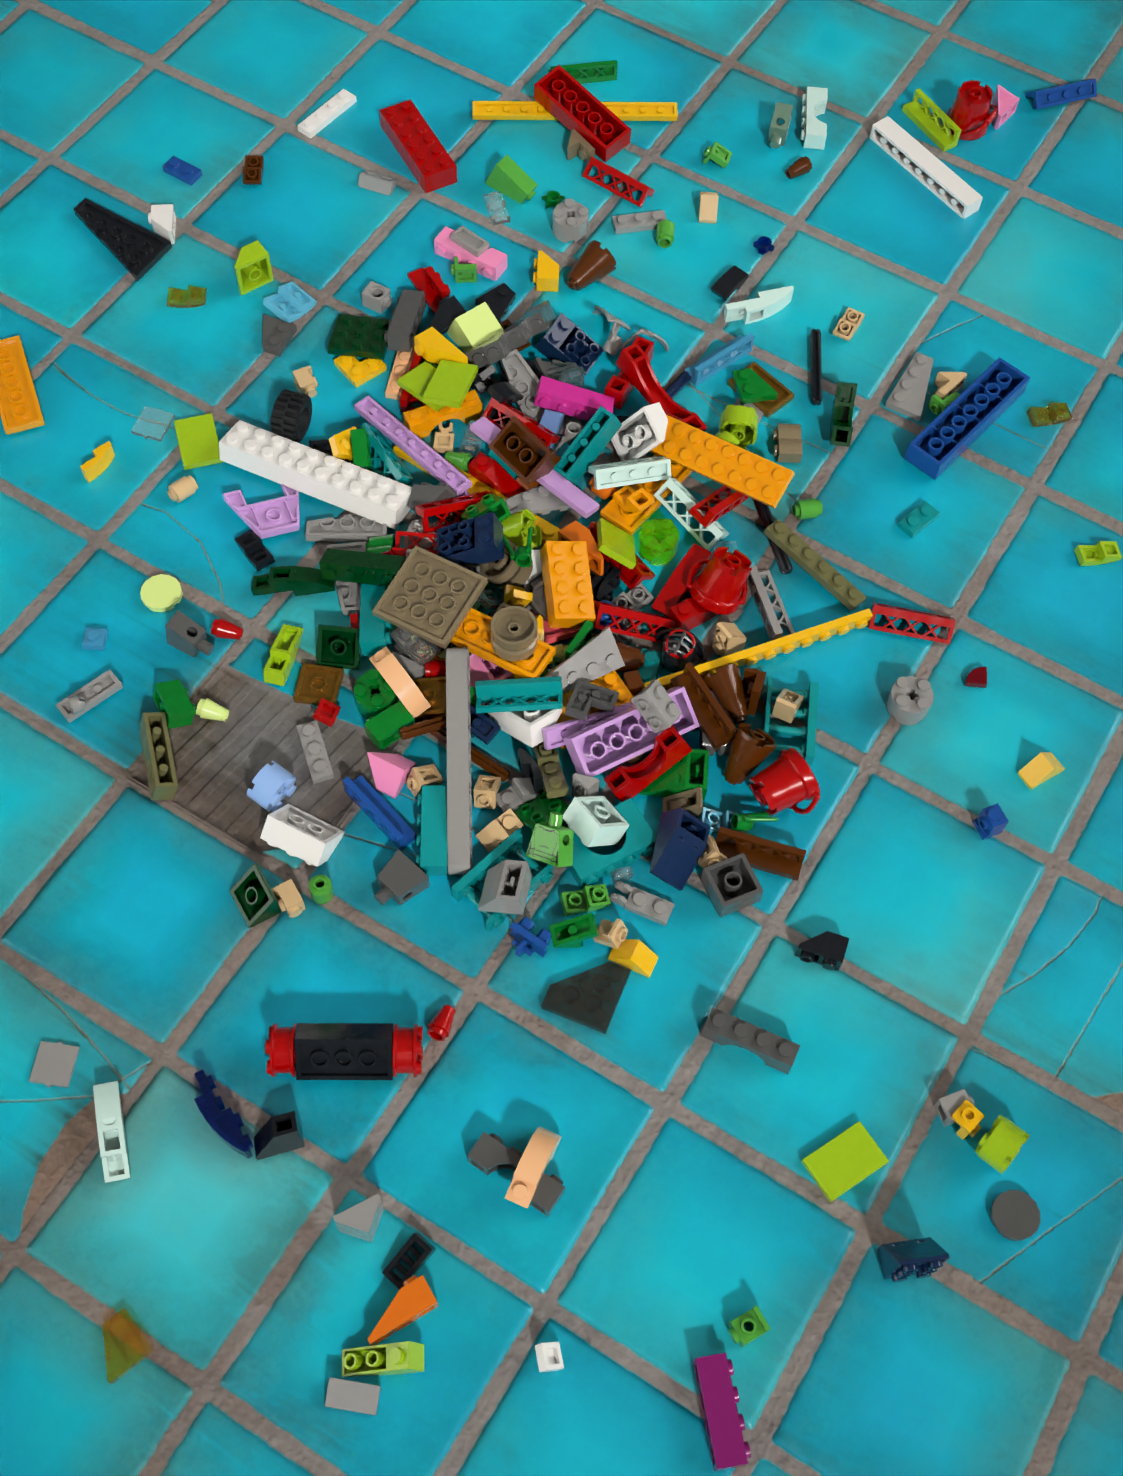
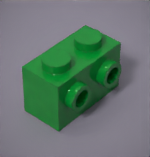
[460,493,511,522]
[152,679,196,729]
[364,701,415,751]

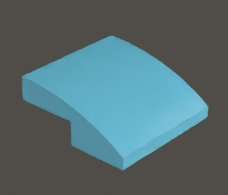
[263,281,317,323]

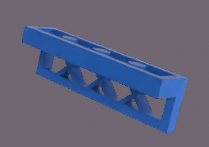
[1025,79,1097,110]
[343,775,417,851]

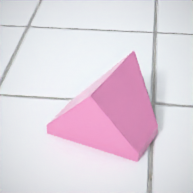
[989,84,1020,130]
[367,752,417,799]

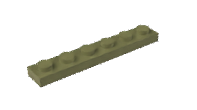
[764,519,867,612]

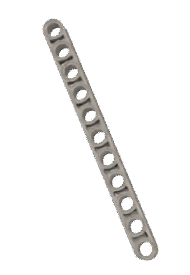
[446,647,473,875]

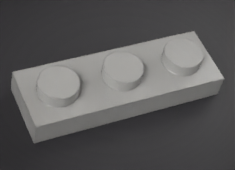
[612,210,667,234]
[56,669,123,723]
[296,720,334,784]

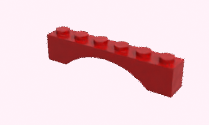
[616,343,707,432]

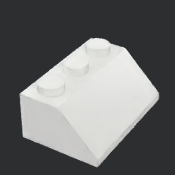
[611,402,668,461]
[487,700,562,748]
[260,804,345,867]

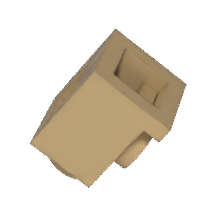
[292,366,318,398]
[271,879,306,918]

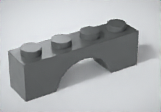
[701,1007,800,1074]
[467,1132,565,1217]

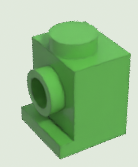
[728,1306,771,1348]

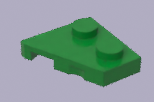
[732,368,778,405]

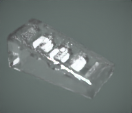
[458,420,485,458]

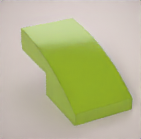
[1074,541,1122,566]

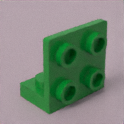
[514,793,569,833]

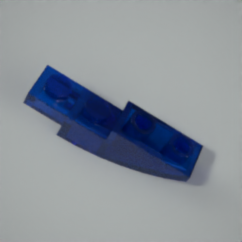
[194,1069,254,1158]

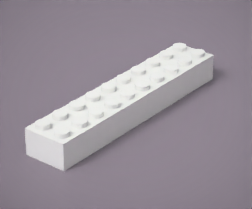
[219,420,412,529]

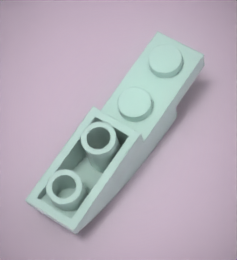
[723,286,794,325]
[93,1081,131,1183]

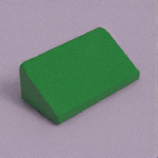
[350,428,372,471]

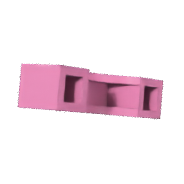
[434,226,507,281]

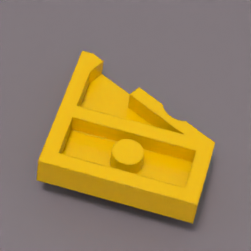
[329,426,357,461]

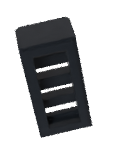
[382,1233,436,1290]

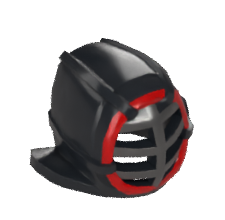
[655,628,706,673]

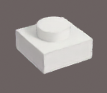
[535,1342,564,1372]

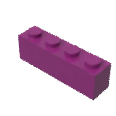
[693,1353,751,1471]

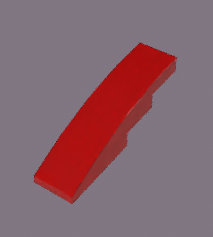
[651,543,712,617]

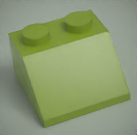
[234,240,274,296]

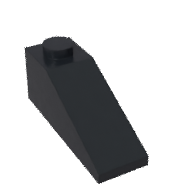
[428,295,467,335]

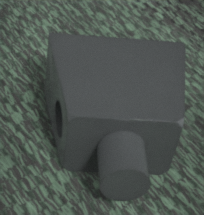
[165,610,215,657]
[374,850,430,905]

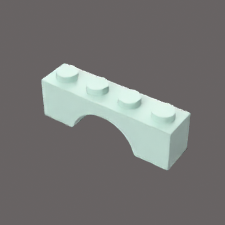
[801,87,828,150]

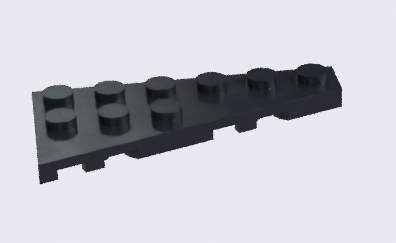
[74,198,172,281]

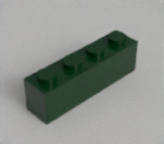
[319,548,406,586]

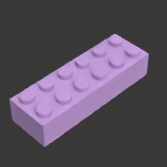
[563,686,700,777]

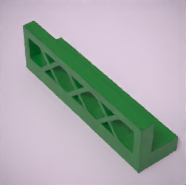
[548,60,618,84]

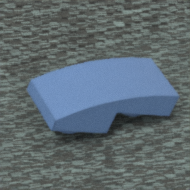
[540,409,564,450]

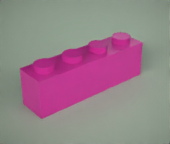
[533,376,614,421]

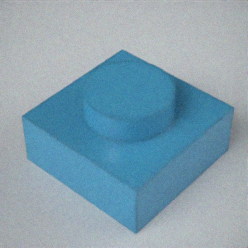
[82,627,108,651]

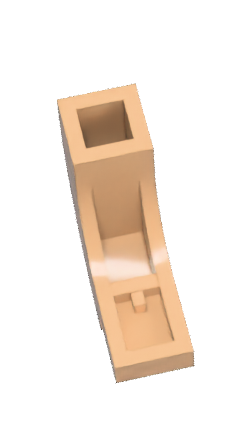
[369,646,431,719]
[505,1127,562,1209]

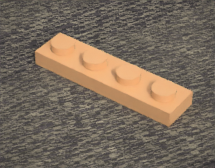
[385,342,415,400]

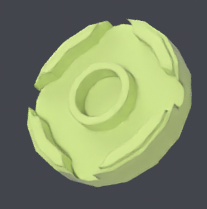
[140,574,183,612]

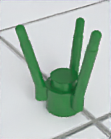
[503,527,533,568]
[731,812,778,837]

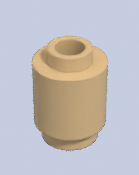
[167,475,198,503]

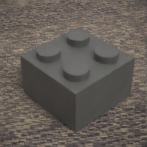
[701,853,764,917]

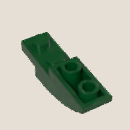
[251,566,336,596]

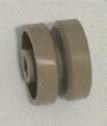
[480,540,533,591]
[490,606,537,661]

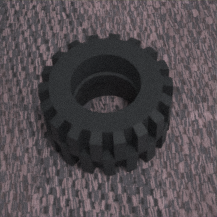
[271,389,312,443]

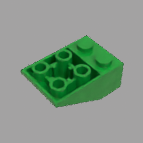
[640,749,709,800]

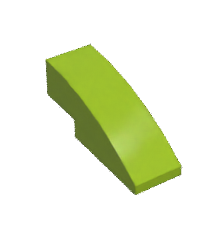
[263,624,303,686]

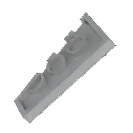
[504,485,570,515]
[305,514,388,542]
[327,541,367,616]

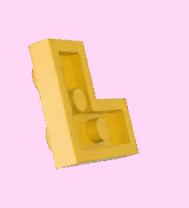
[334,355,387,388]

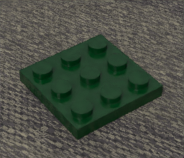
[327,314,389,360]

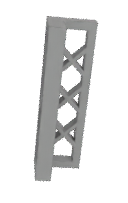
[747,566,795,641]

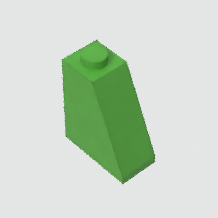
[485,155,538,204]

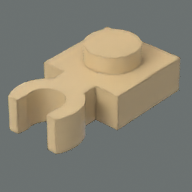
[433,422,455,453]

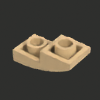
[832,307,865,341]

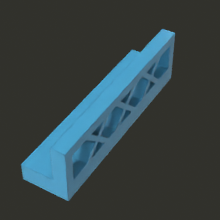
[684,333,755,386]

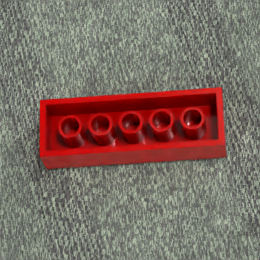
[534,65,631,163]
[379,99,457,193]

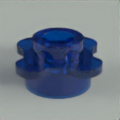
[753,236,774,255]

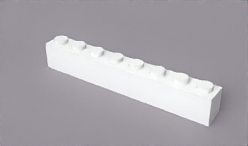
[870,116,983,219]

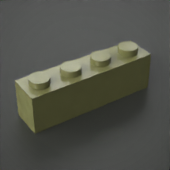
[139,712,178,801]

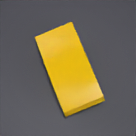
[80,441,115,483]

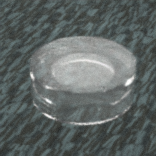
[611,866,634,883]

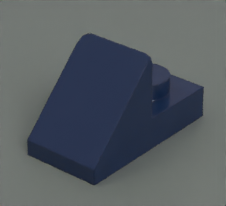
[470,704,501,745]

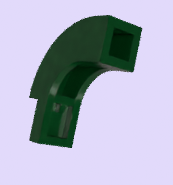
[830,381,858,447]

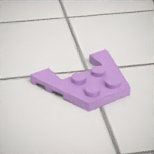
[223,484,300,539]

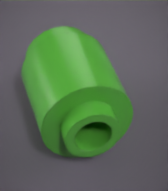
[656,220,675,248]
[792,498,823,520]
[309,875,334,904]

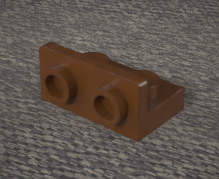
[742,667,766,716]

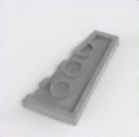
[500,349,549,423]
[885,352,934,421]
[543,626,625,694]

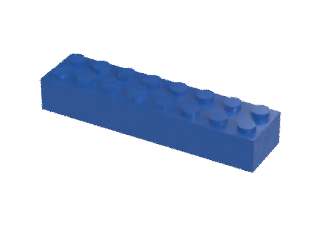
[904,357,1030,480]

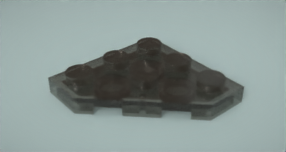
[541,962,631,1034]

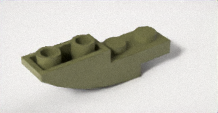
[531,742,569,799]

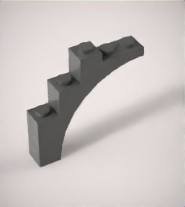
[464,300,556,369]

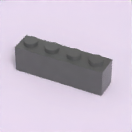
[384,290,426,352]

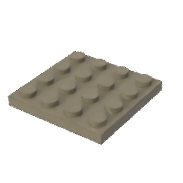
[372,545,488,649]

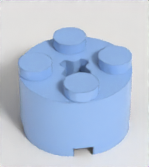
[247,761,297,812]

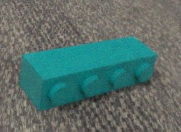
[553,406,622,485]
[359,584,392,656]
[416,785,448,875]

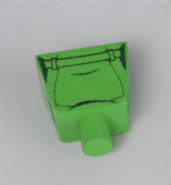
[526,812,574,867]

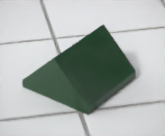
[317,624,362,670]
[230,864,281,928]

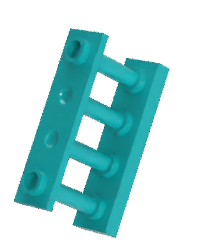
[761,677,819,767]
[451,830,554,932]

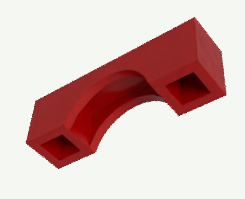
[604,336,654,410]
[604,725,692,802]

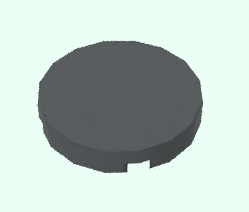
[990,1190,1041,1241]

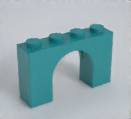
[567,798,656,888]

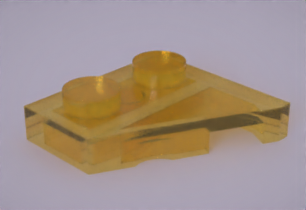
[102,1308,154,1384]

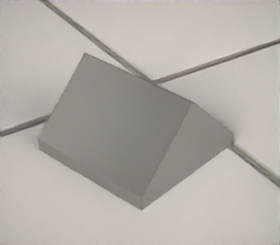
[333,1193,384,1242]

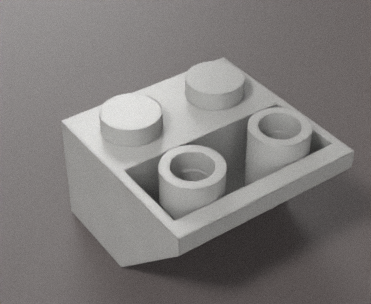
[478,860,532,915]

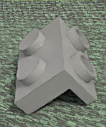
[631,679,682,733]

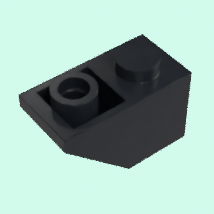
[795,931,849,971]
[254,1111,305,1160]

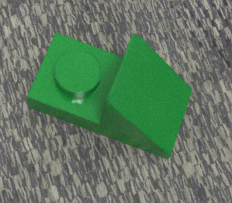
[549,912,599,948]

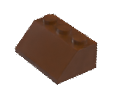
[488,416,562,484]

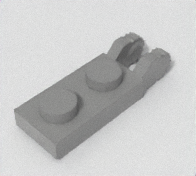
[609,881,675,926]

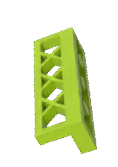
[902,88,962,152]

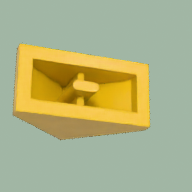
[1017,752,1065,790]
[608,939,659,978]

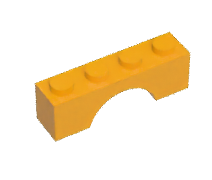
[403,390,483,439]

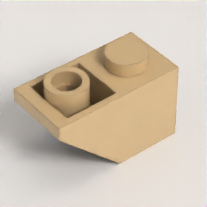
[712,622,746,657]

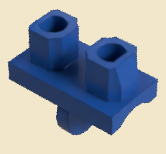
[510,917,551,957]

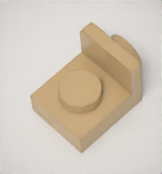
[406,764,444,797]
[473,775,501,809]
[698,834,728,868]
[593,918,628,949]

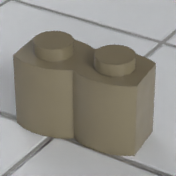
[772,423,802,463]

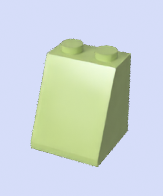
[447,302,503,352]

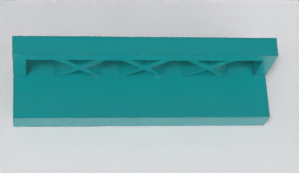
[359,422,414,485]
[475,676,563,713]

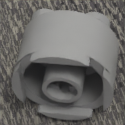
[552,198,589,243]
[886,676,934,725]

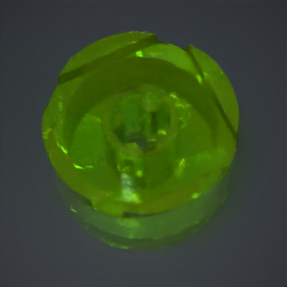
[637,518,679,566]

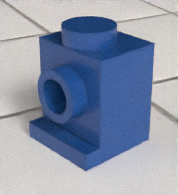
[972,803,1009,840]

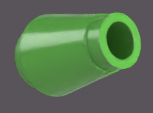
[444,451,474,472]

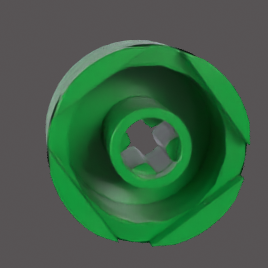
[354,669,398,719]

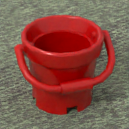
[946,80,998,141]
[686,547,752,615]
[749,747,820,816]

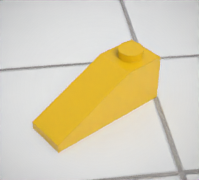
[414,327,468,365]

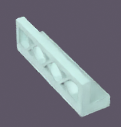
[588,456,671,490]
[654,478,729,551]

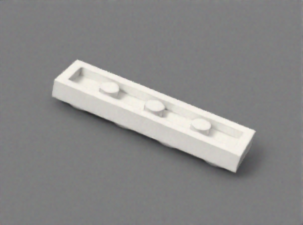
[297,89,357,139]

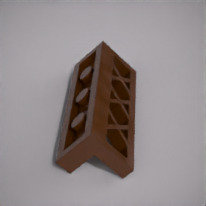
[670,662,736,750]
[716,827,806,881]

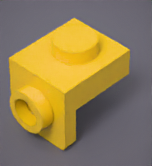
[504,584,533,608]
[951,1100,985,1140]

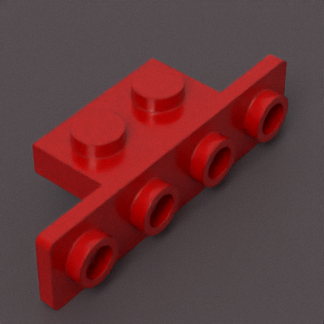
[408,266,451,314]

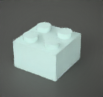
[563,796,629,847]

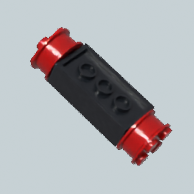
[265,1023,423,1080]

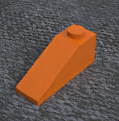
[558,520,604,576]
[367,1275,438,1346]

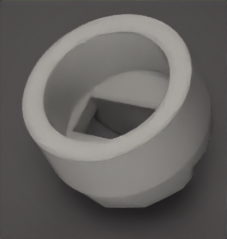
[68,696,86,714]

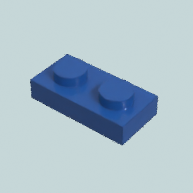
[162,156,202,186]

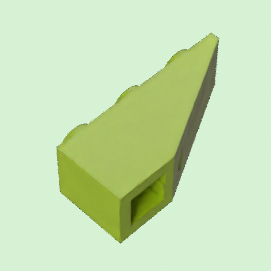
[342,1341,424,1377]

